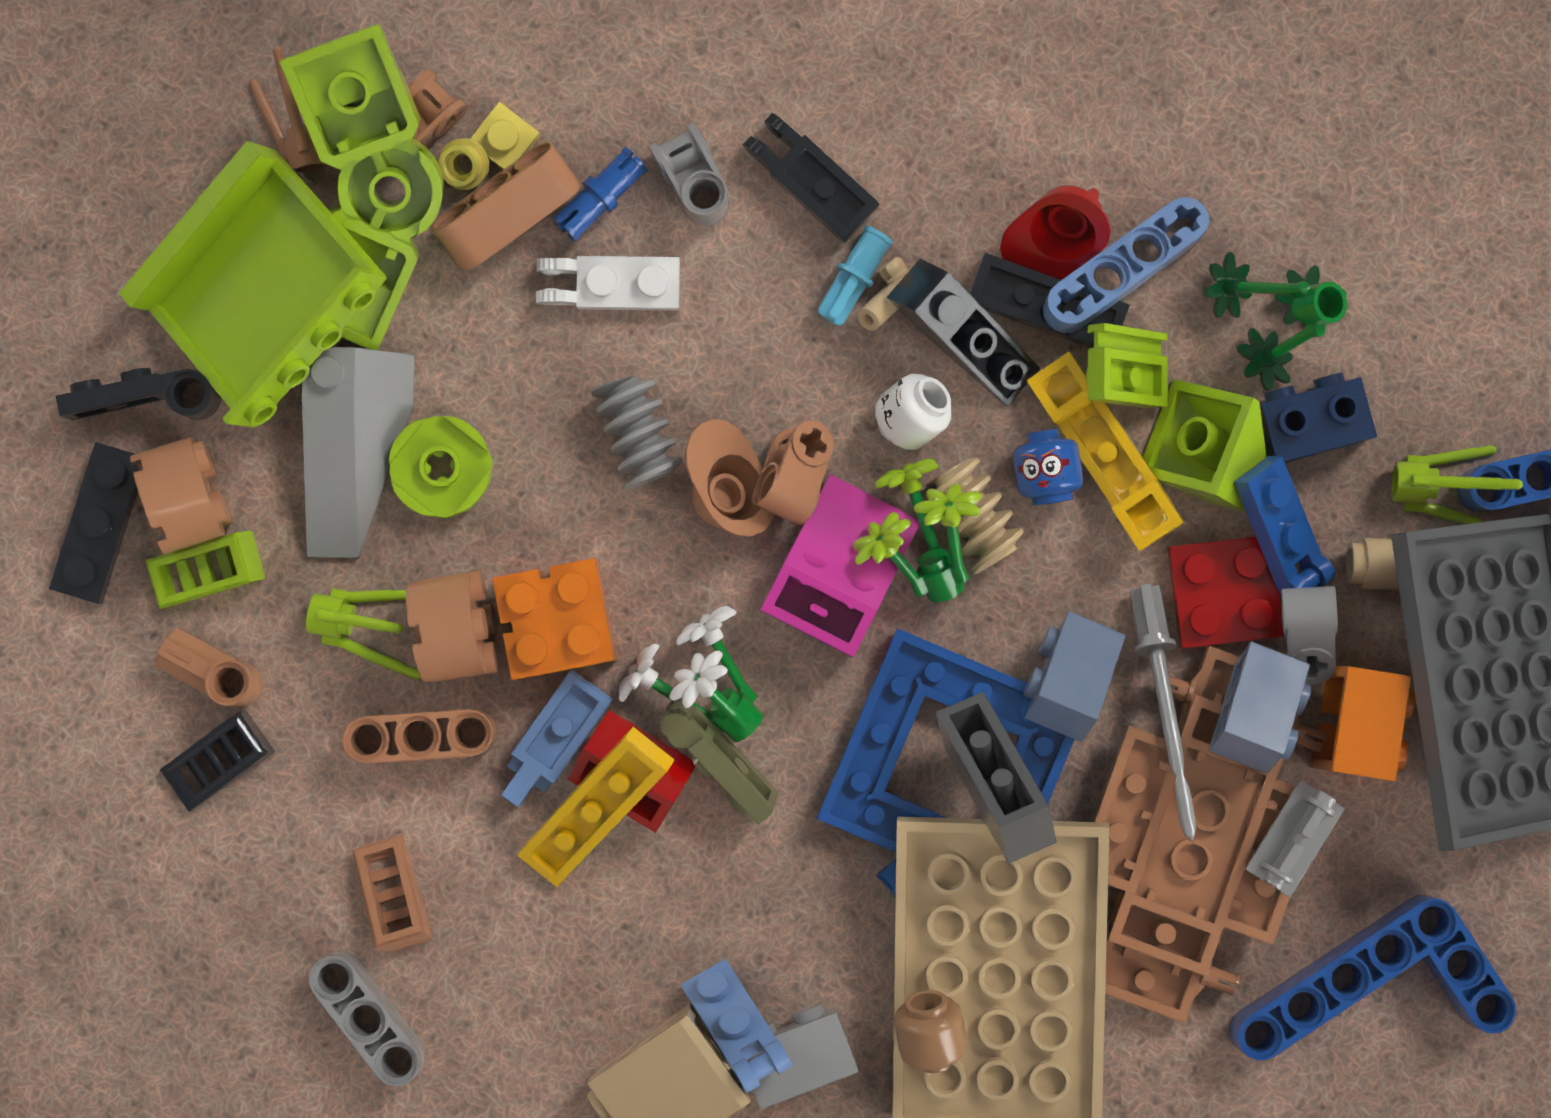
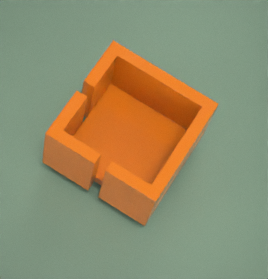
[492,558,618,680]
[1311,666,1416,781]

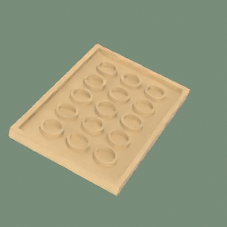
[892,817,1109,1118]

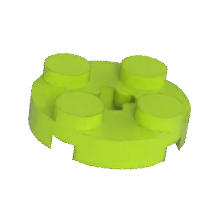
[389,416,493,519]

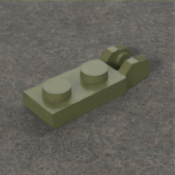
[660,697,777,825]

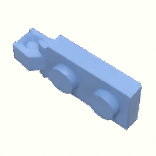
[501,670,614,807]

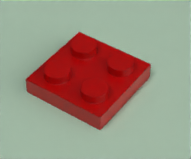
[1167,536,1284,649]

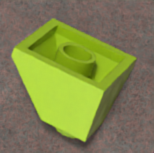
[1143,379,1267,513]

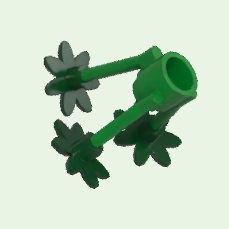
[1204,252,1347,391]

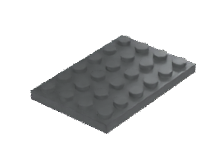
[1391,514,1551,851]

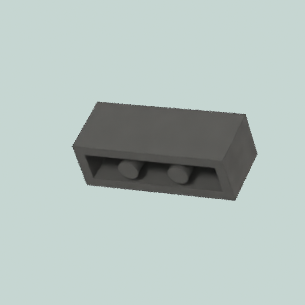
[935,692,1057,864]

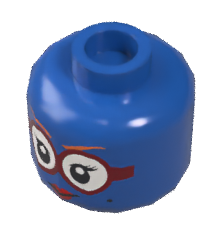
[1013,429,1083,506]

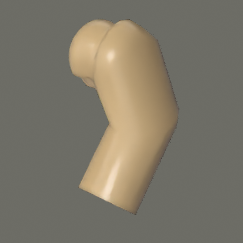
[857,257,912,331]

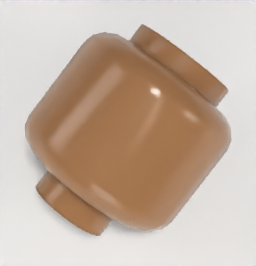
[894,990,967,1073]

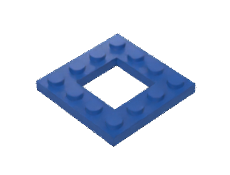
[817,628,1075,852]

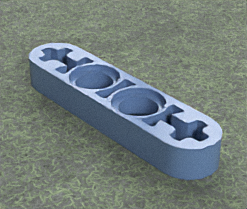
[1043,197,1210,333]

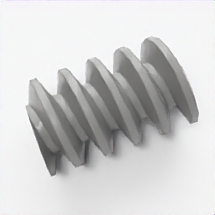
[591,376,683,490]

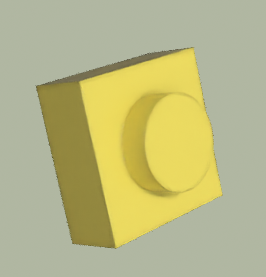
[470,102,541,170]

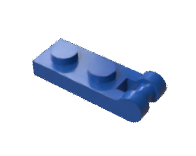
[1234,456,1336,596]

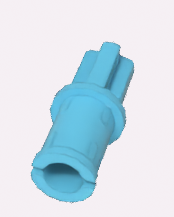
[817,225,893,326]

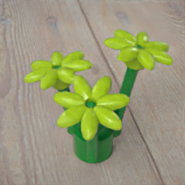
[853,458,981,603]

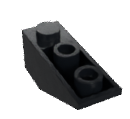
[887,259,1041,407]

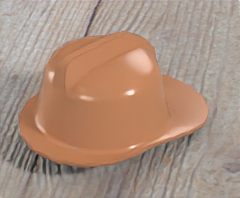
[685,419,775,537]

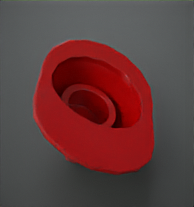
[1000,185,1111,280]

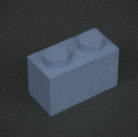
[1023,611,1126,742]
[1209,642,1311,774]

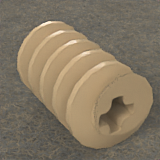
[924,457,1024,574]

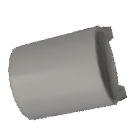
[648,122,729,226]
[1281,586,1338,685]

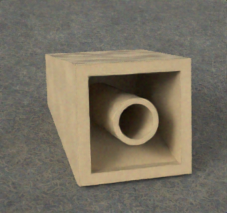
[586,1003,751,1118]

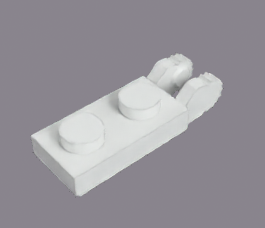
[536,256,680,310]

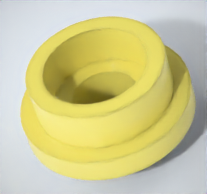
[438,138,489,190]

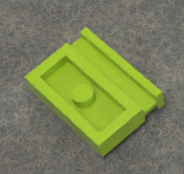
[1086,323,1168,408]

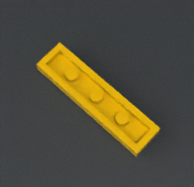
[517,727,674,887]

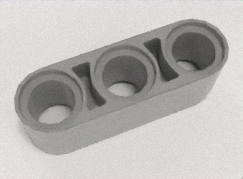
[309,951,426,1087]

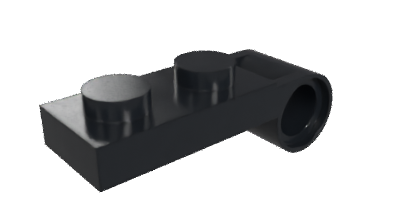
[55,368,221,421]

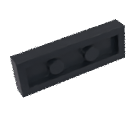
[970,253,1130,348]
[49,442,143,604]

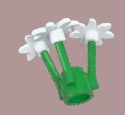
[618,606,764,742]

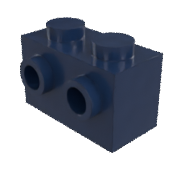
[1260,372,1378,463]

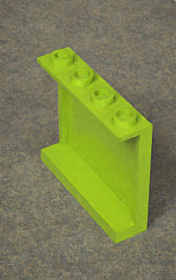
[119,141,387,428]

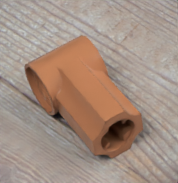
[155,627,263,707]

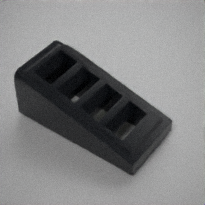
[160,710,275,812]

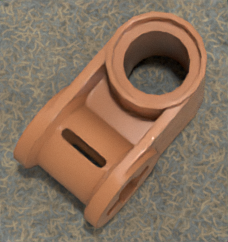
[408,69,468,148]
[752,420,834,525]

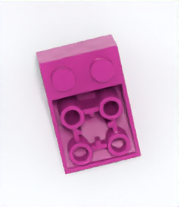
[760,474,920,658]

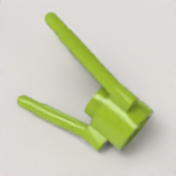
[1391,445,1523,525]
[306,588,421,680]

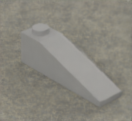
[302,347,415,558]

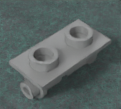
[1245,780,1345,897]

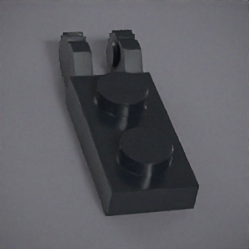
[742,113,880,244]

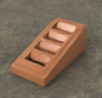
[352,835,433,953]

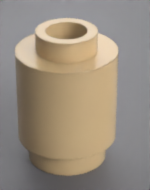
[1345,538,1399,590]

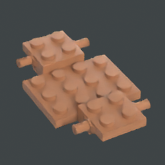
[1092,646,1326,1023]

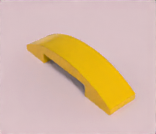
[1026,352,1184,551]

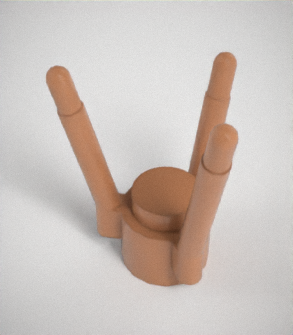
[249,46,328,172]

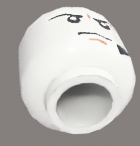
[875,374,951,450]

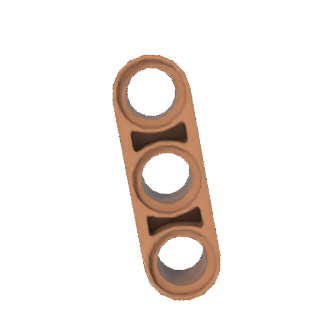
[431,141,581,271]
[342,709,498,763]

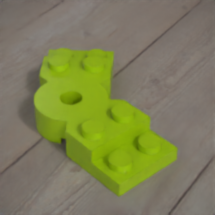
[279,22,444,350]

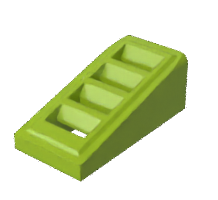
[145,530,265,609]

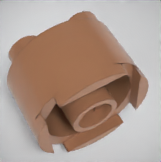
[130,437,234,555]
[406,569,499,683]

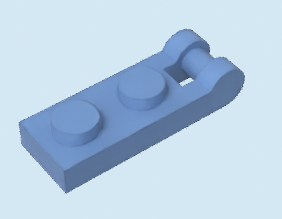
[681,958,793,1094]

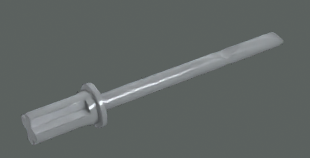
[1130,584,1196,842]

